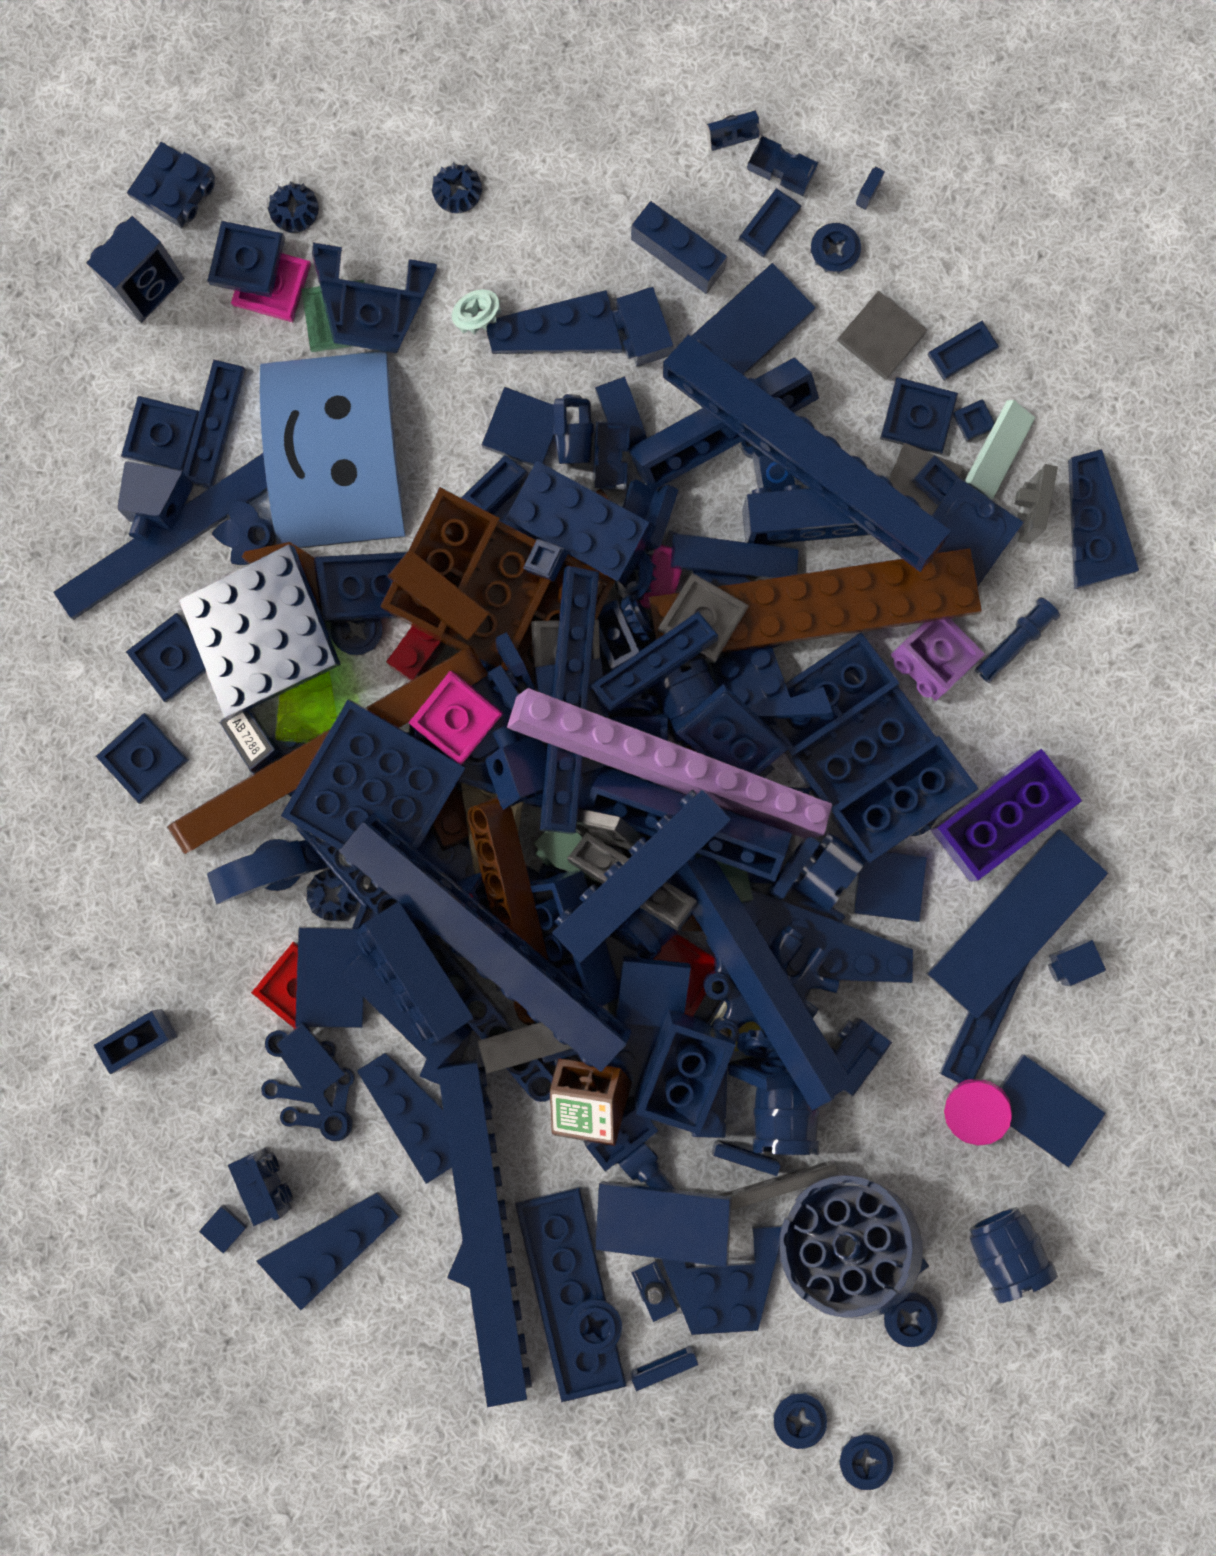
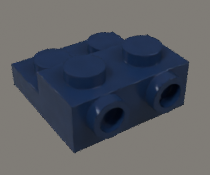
[126,141,216,229]

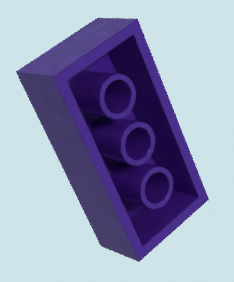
[930,748,1082,882]

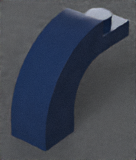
[207,840,328,905]

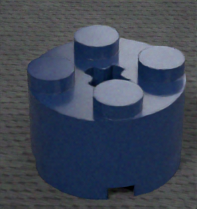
[792,832,866,912]

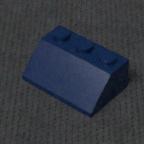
[634,1009,736,1135]

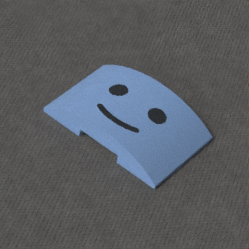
[260,351,405,548]

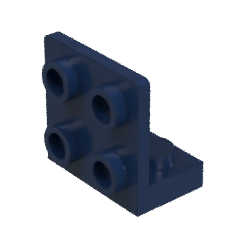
[227,1147,293,1226]

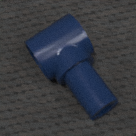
[618,1143,676,1190]

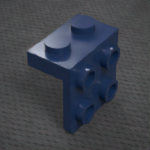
[471,665,522,759]

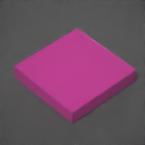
[231,253,311,323]
[409,670,504,765]

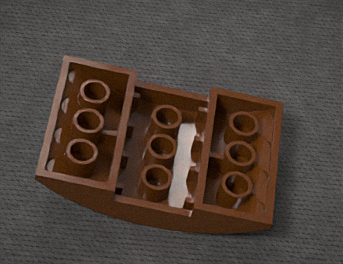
[380,487,616,683]

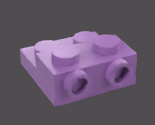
[891,619,985,701]

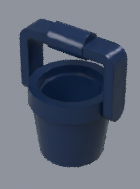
[553,394,594,464]

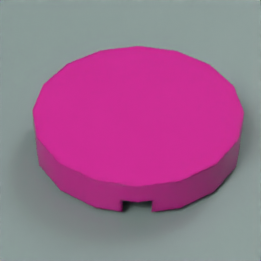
[944,1079,1012,1146]

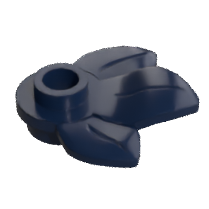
[212,500,276,565]

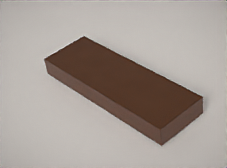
[388,549,489,640]

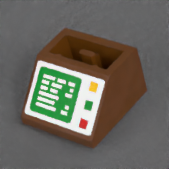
[550,1059,632,1146]

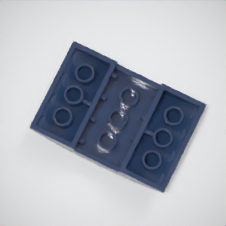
[765,632,979,864]

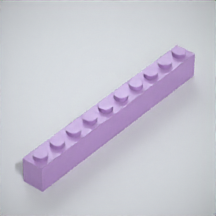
[507,688,832,839]

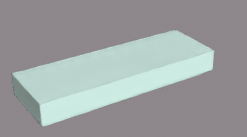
[964,400,1035,500]

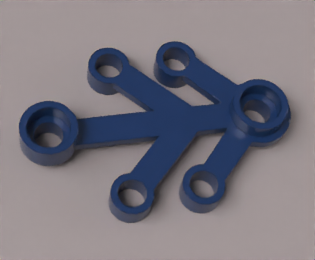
[261,1030,355,1141]

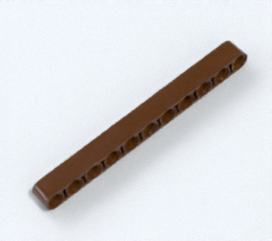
[167,646,488,854]

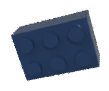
[86,216,185,323]

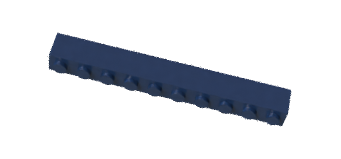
[663,334,951,572]
[339,814,632,1072]
[437,1059,532,1408]

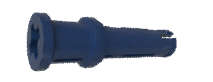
[975,597,1061,683]

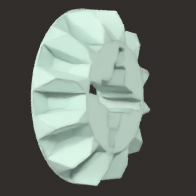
[452,289,502,335]

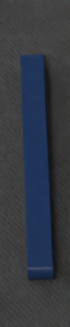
[312,834,554,1102]

